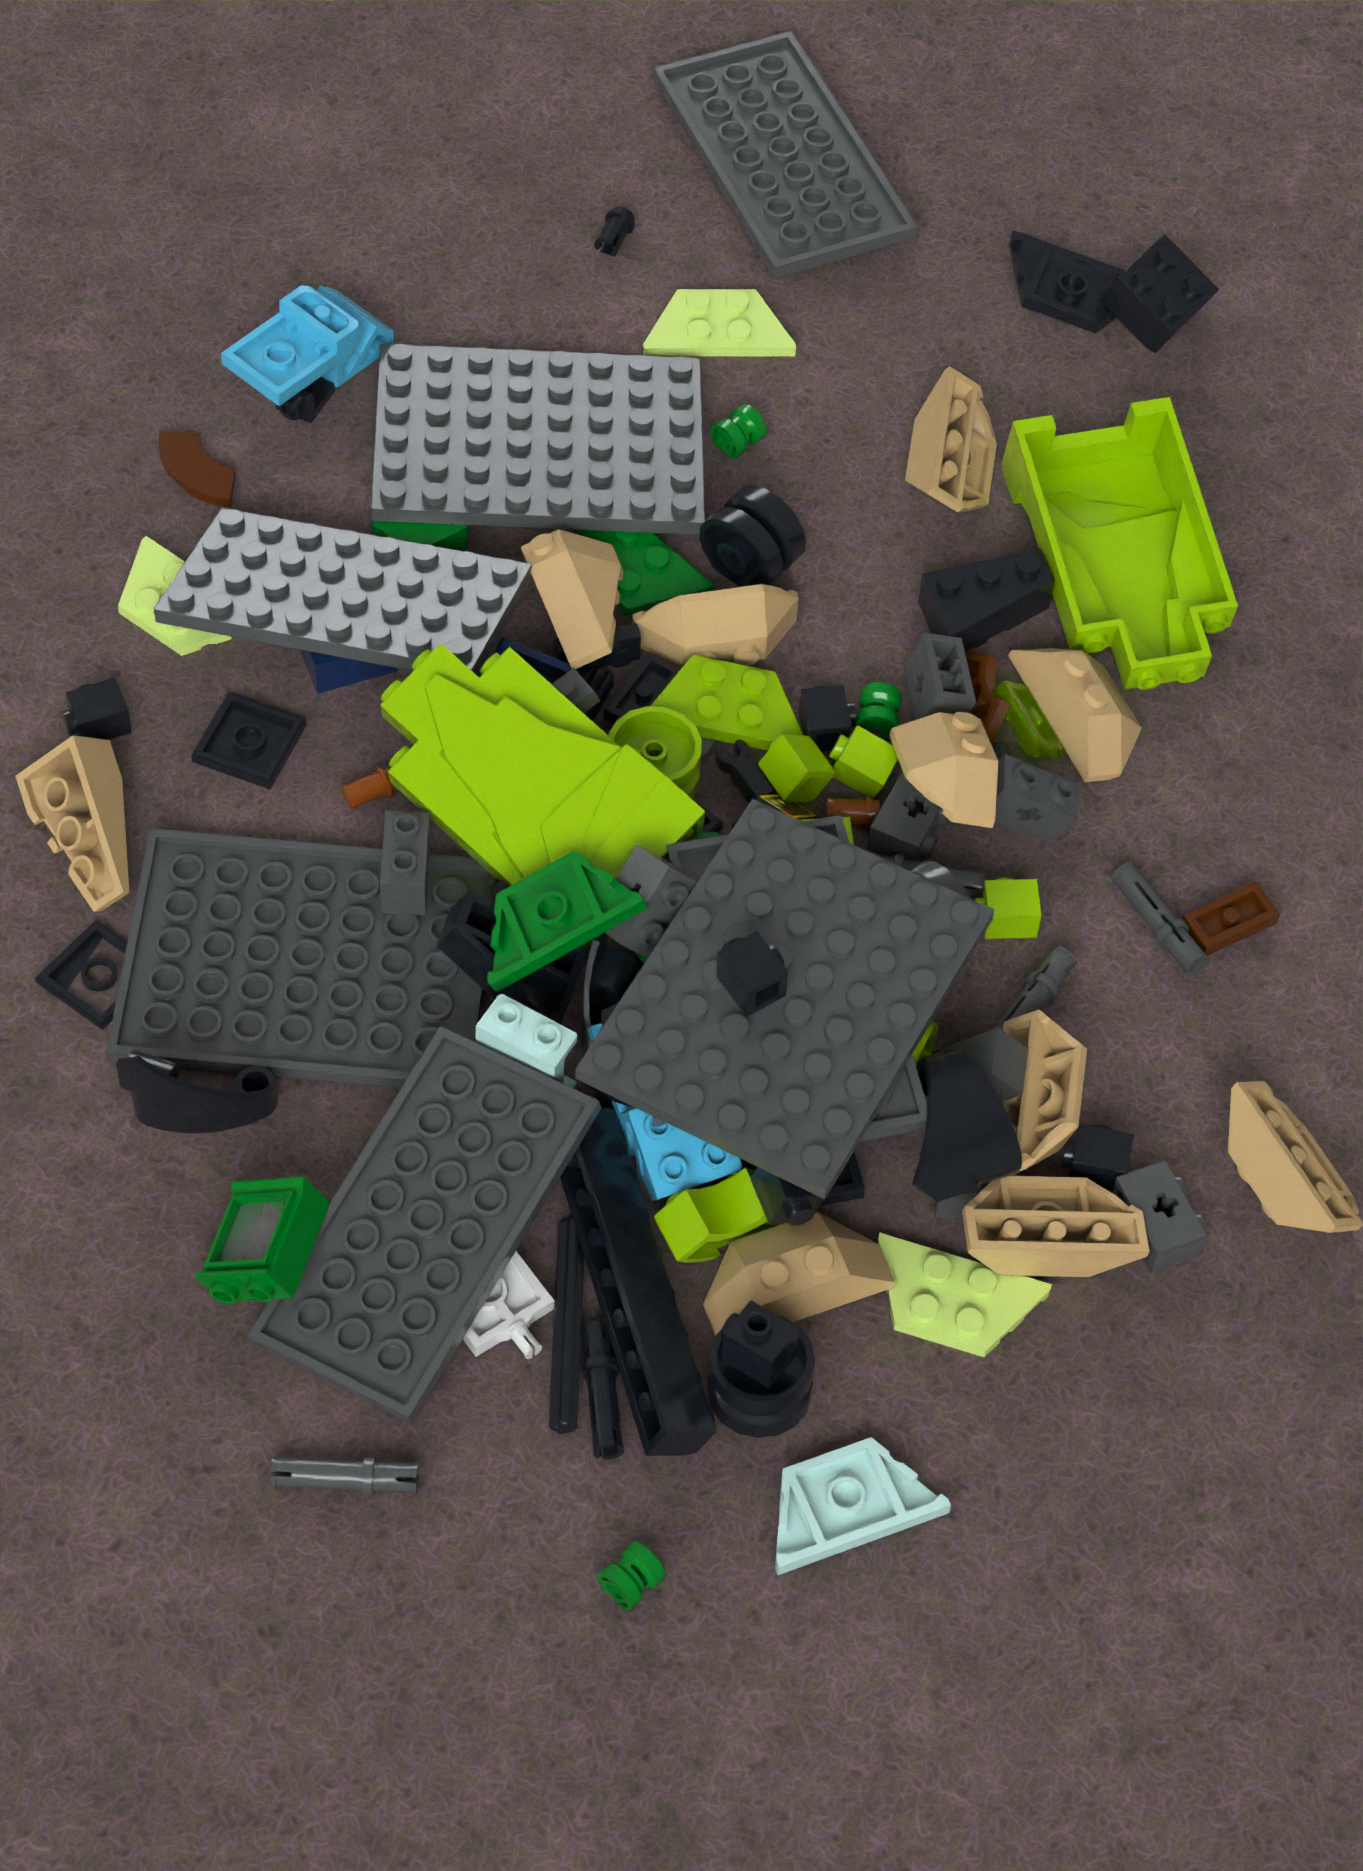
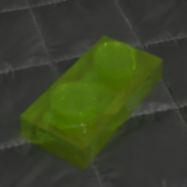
[995,680,1066,760]

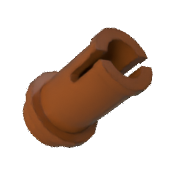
[340,765,398,810]
[827,795,880,829]

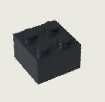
[1098,234,1219,353]

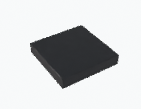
[191,692,307,789]
[35,920,127,1030]

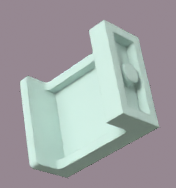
[476,994,577,1090]

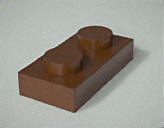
[1182,882,1280,955]

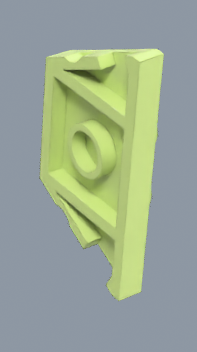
[643,289,796,356]
[118,536,232,656]
[877,1233,1052,1357]

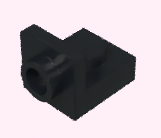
[276,377,335,424]

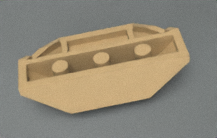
[905,366,997,512]
[632,584,799,668]
[1008,648,1142,782]
[889,712,998,828]
[1002,1010,1087,1171]
[1228,1081,1363,1233]
[962,1176,1150,1277]
[703,1212,896,1336]

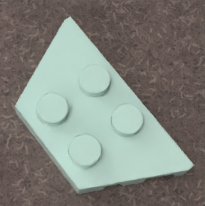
[775,1437,951,1575]

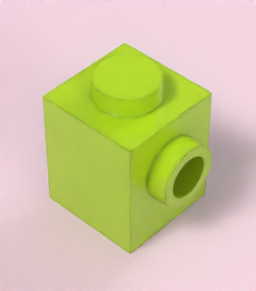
[829,725,898,798]
[758,734,836,803]
[974,877,1042,939]

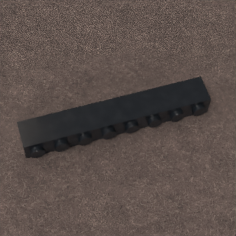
[560,1108,717,1456]

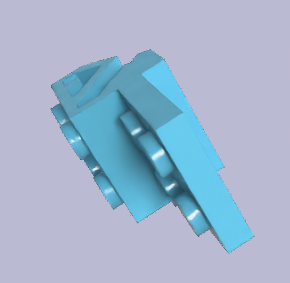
[221,285,394,406]
[587,1023,743,1201]

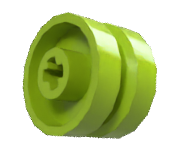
[608,706,702,799]

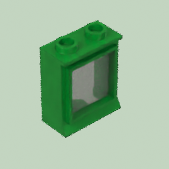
[194,1177,330,1304]

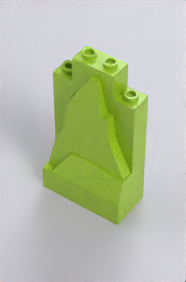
[1001,397,1238,690]
[380,643,705,953]

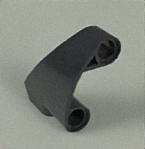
[582,933,638,1113]
[912,1048,1022,1203]
[116,1050,278,1133]

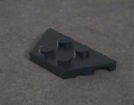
[1008,230,1125,333]

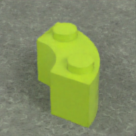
[653,1168,781,1263]

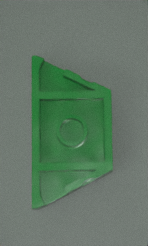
[578,530,713,616]
[487,850,649,992]

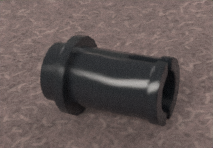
[594,207,635,256]

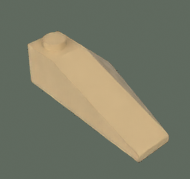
[521,529,624,669]
[15,735,130,912]

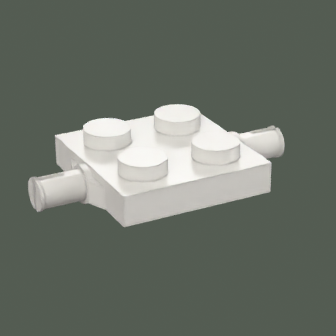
[463,1251,554,1359]

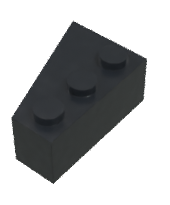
[918,548,1054,651]
[436,890,588,1025]

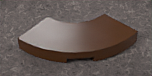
[159,431,236,507]
[965,651,1011,743]

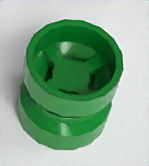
[710,404,767,459]
[856,682,902,740]
[597,1541,666,1611]

